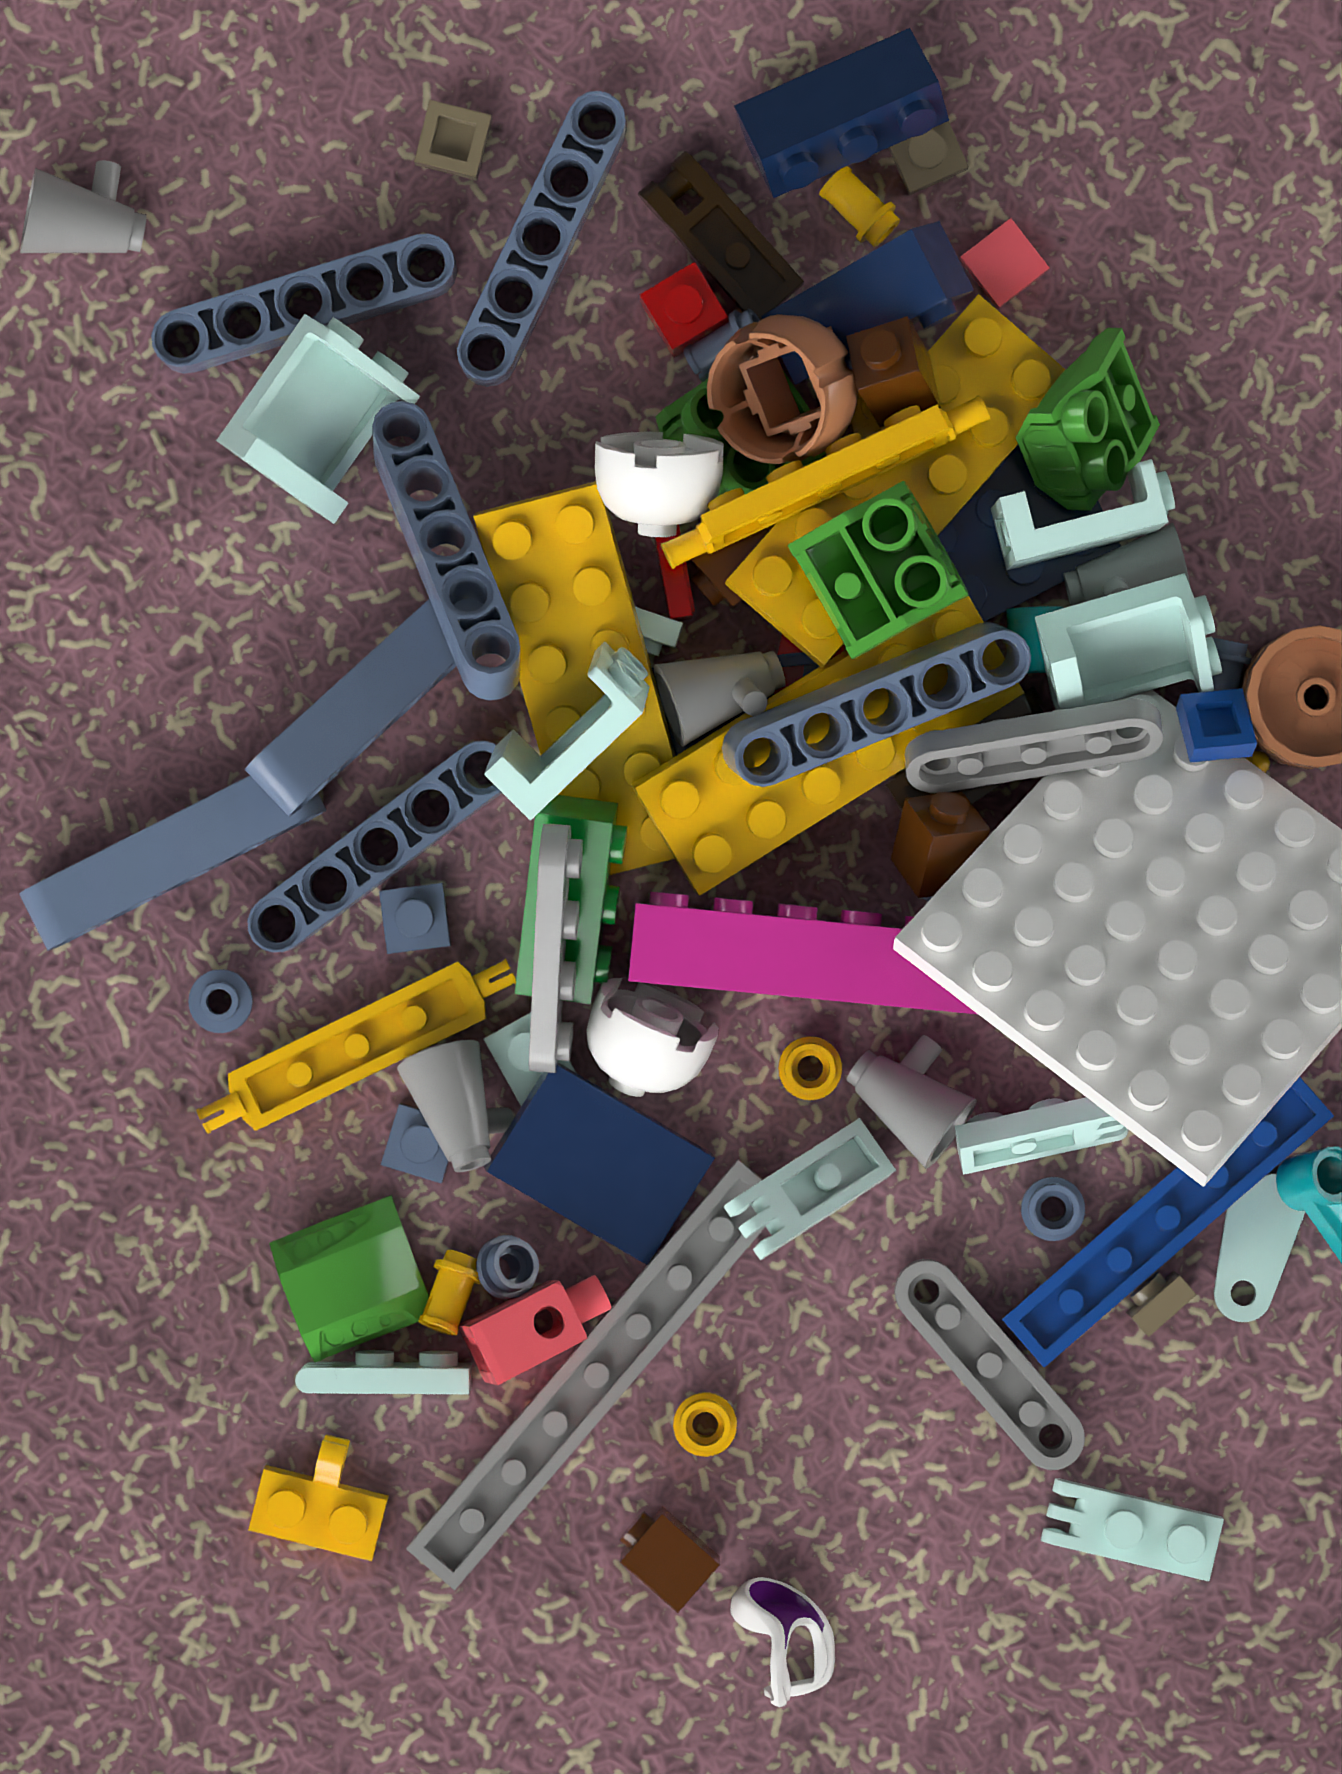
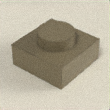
[414,100,493,181]
[889,121,969,195]
[1126,1271,1197,1337]

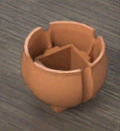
[707,314,860,464]

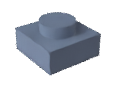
[379,883,451,954]
[380,1103,449,1183]

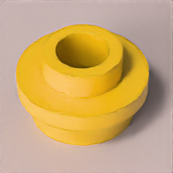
[778,1036,842,1100]
[673,1392,737,1457]

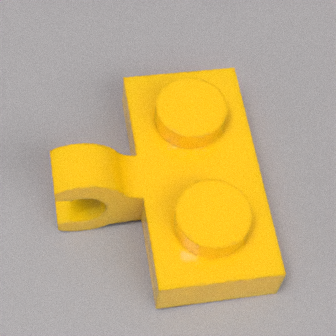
[248,1434,389,1561]

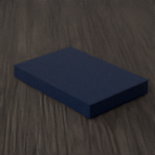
[484,1063,715,1265]

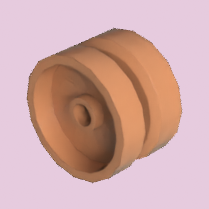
[1239,625,1342,770]

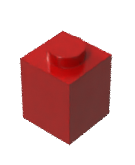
[639,261,728,358]

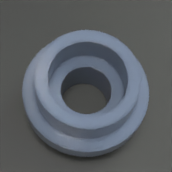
[188,969,253,1033]
[1021,1177,1085,1241]
[476,1235,539,1300]

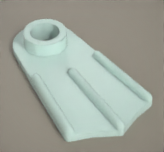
[1214,1174,1305,1322]

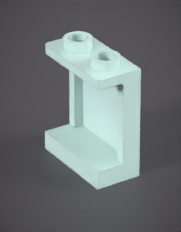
[216,314,420,524]
[991,459,1175,571]
[1035,573,1222,710]
[484,642,650,821]

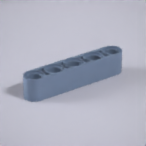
[457,91,626,387]
[151,233,457,374]
[372,401,520,700]
[245,598,483,817]
[722,622,1031,787]
[247,741,502,953]
[19,776,327,951]

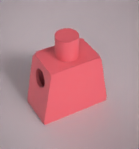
[458,1275,612,1385]

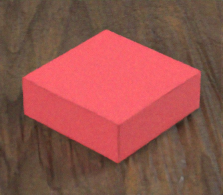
[959,218,1050,309]

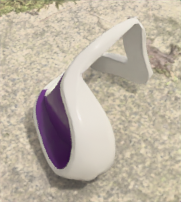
[730,1577,835,1707]

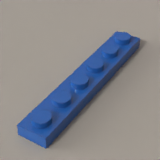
[1002,1076,1334,1367]

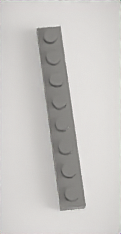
[406,1159,765,1590]

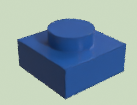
[1176,688,1257,763]

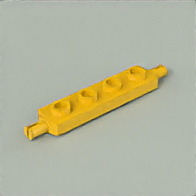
[661,395,990,569]
[196,958,516,1134]

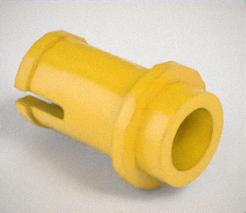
[819,166,901,247]
[418,1250,481,1336]

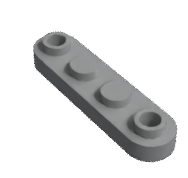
[905,698,1163,793]
[529,823,583,1073]
[894,1259,1085,1470]

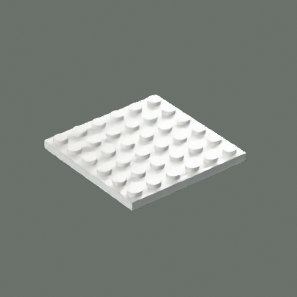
[893,690,1342,1187]

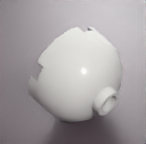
[595,432,724,537]
[586,978,719,1097]

